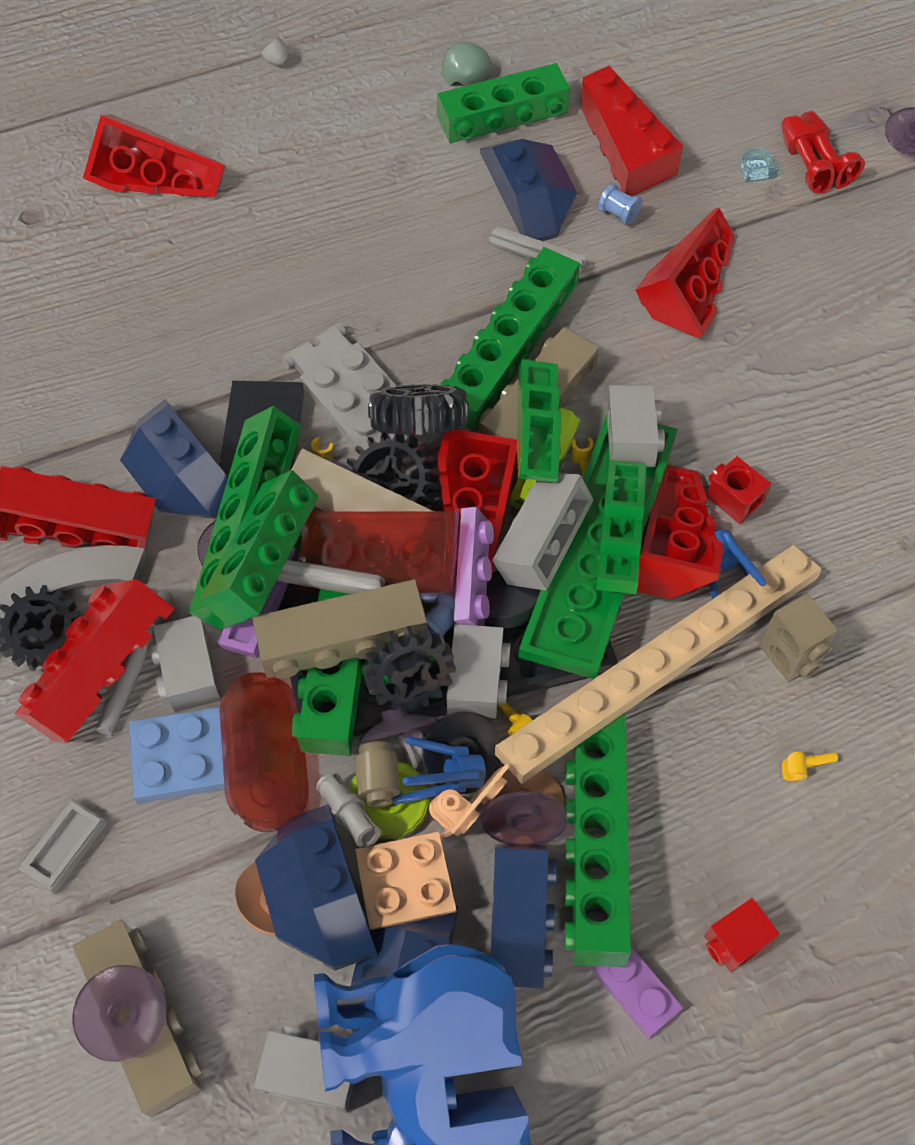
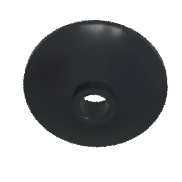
[422,711,500,794]

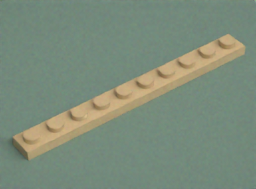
[495,545,821,784]

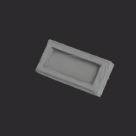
[18,798,108,894]

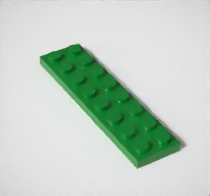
[519,413,678,679]

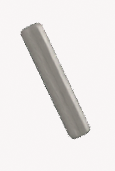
[489,226,586,274]
[276,560,385,594]

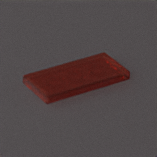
[297,511,459,594]

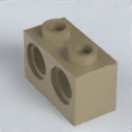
[759,593,838,683]

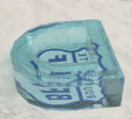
[740,148,779,183]

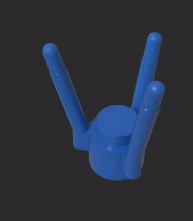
[708,529,766,599]
[392,736,486,805]

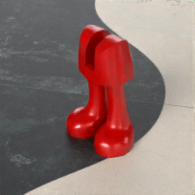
[781,110,865,194]

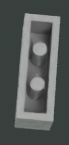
[492,473,593,591]

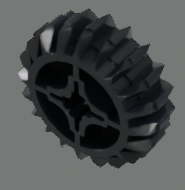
[368,384,469,436]
[347,432,441,507]

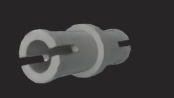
[316,772,381,848]

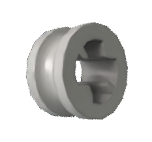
[398,728,424,769]

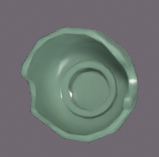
[441,41,491,86]

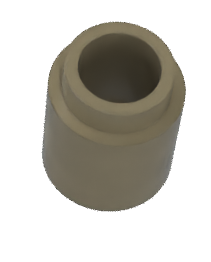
[355,741,400,807]

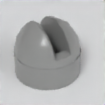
[261,37,288,66]

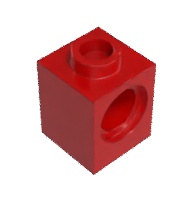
[707,456,772,524]
[704,897,780,973]

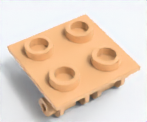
[429,764,509,839]
[355,832,457,931]

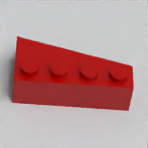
[580,65,683,197]
[0,466,156,551]
[15,579,175,743]

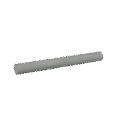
[96,590,173,736]

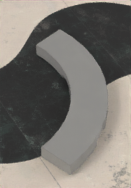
[0,546,147,631]

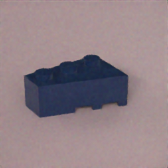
[490,844,556,989]

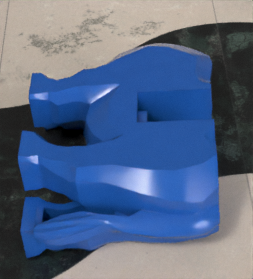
[314,944,531,1145]

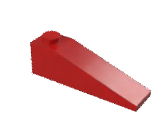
[82,114,226,197]
[635,208,735,337]
[438,430,518,581]
[637,465,723,599]

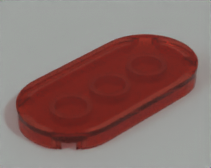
[219,672,309,832]

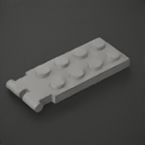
[281,322,441,470]

